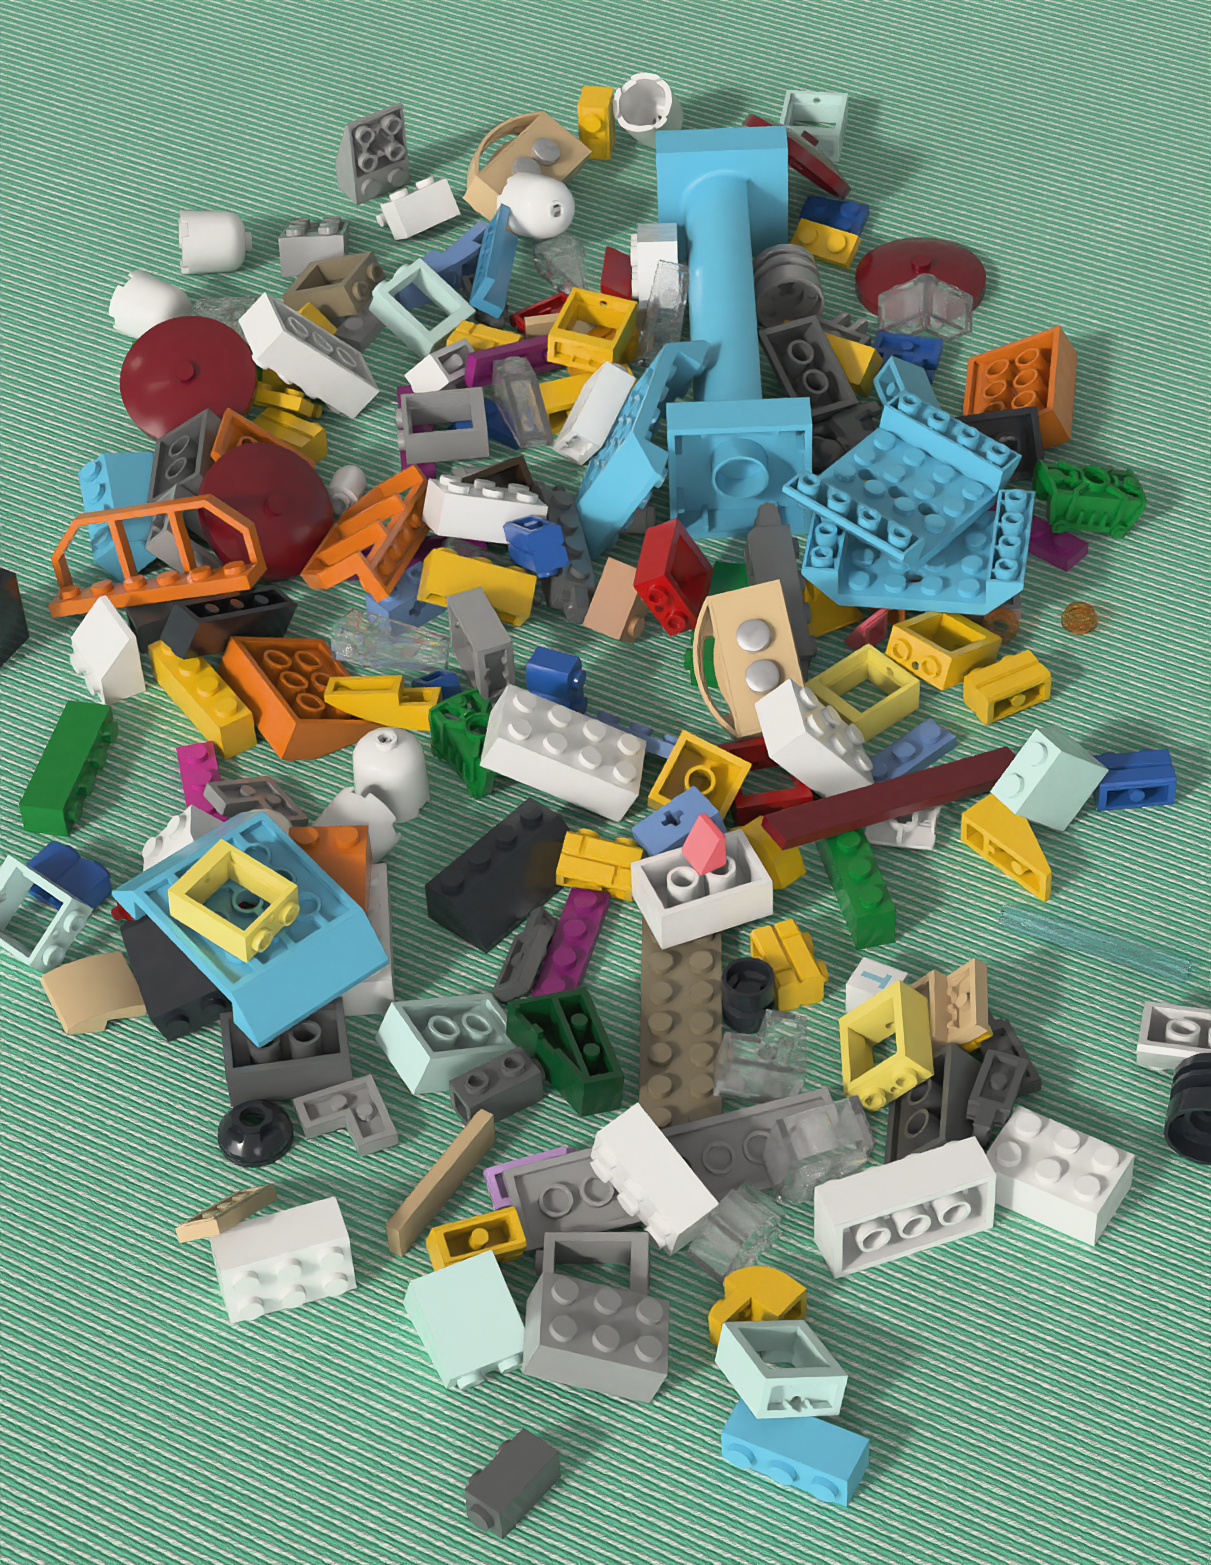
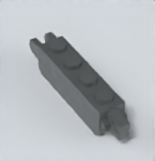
[530,481,598,624]
[743,502,817,683]

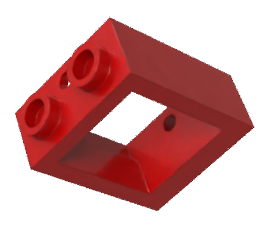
[633,518,714,637]
[718,737,813,827]

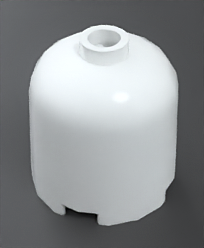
[613,72,684,147]
[497,172,575,239]
[179,210,252,275]
[109,270,193,339]
[352,727,431,824]
[311,786,401,864]

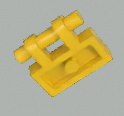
[253,382,322,419]

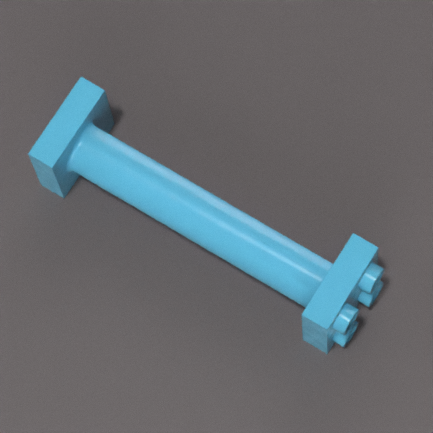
[655,126,812,539]

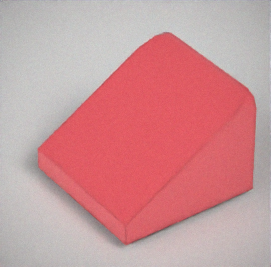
[844,608,888,651]
[682,813,726,875]

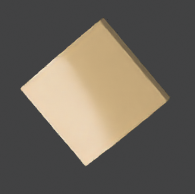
[40,951,147,1035]
[910,958,989,1053]

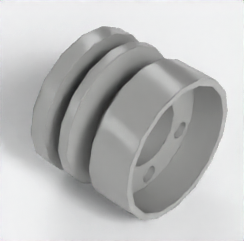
[753,244,825,328]

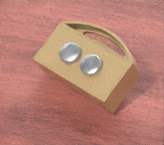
[463,111,592,235]
[693,579,806,742]

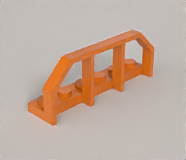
[300,463,431,603]
[48,494,267,618]

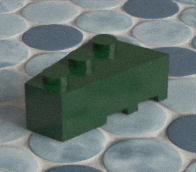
[506,987,624,1117]

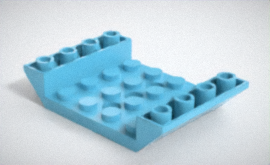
[575,340,710,561]
[782,390,1022,571]
[801,489,1035,615]
[112,811,389,1048]

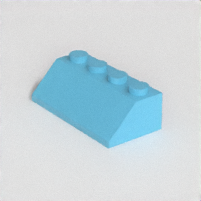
[78,452,157,582]

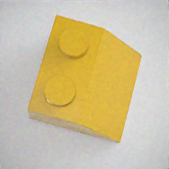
[647,730,752,820]

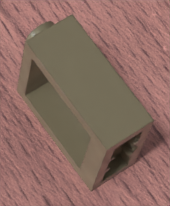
[281,251,386,319]

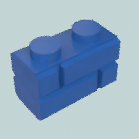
[503,515,569,578]
[1092,749,1177,811]

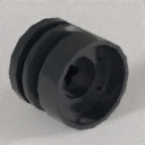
[1163,1053,1211,1166]

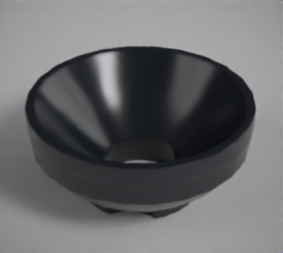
[218,1100,294,1168]

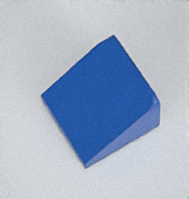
[411,669,462,701]

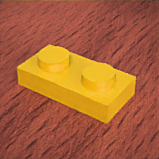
[790,218,861,269]

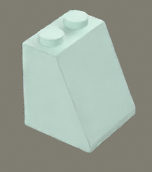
[990,725,1109,832]
[403,1250,525,1390]

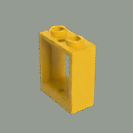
[547,287,637,372]
[885,611,1003,691]

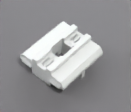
[865,805,941,851]

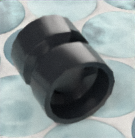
[722,957,775,1034]

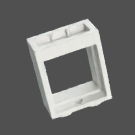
[552,361,636,466]

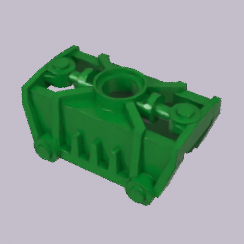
[1032,460,1147,539]
[428,687,501,800]

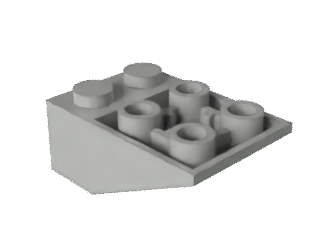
[335,102,410,205]
[278,216,349,277]

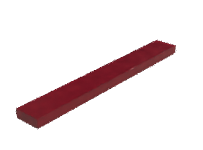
[761,746,1016,850]

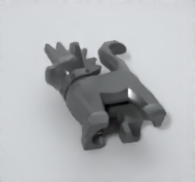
[812,401,882,474]

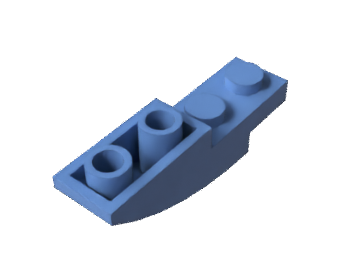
[395,220,489,310]

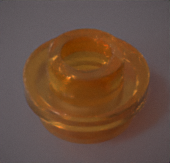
[1061,601,1098,635]
[982,607,1019,644]

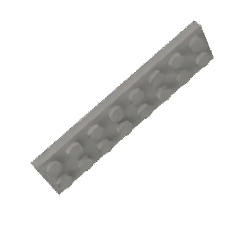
[502,1087,853,1256]

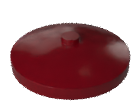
[742,113,851,200]
[855,237,986,327]
[120,316,258,441]
[197,442,333,582]

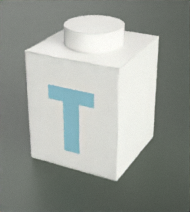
[846,957,908,1012]

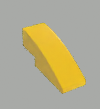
[324,675,443,731]

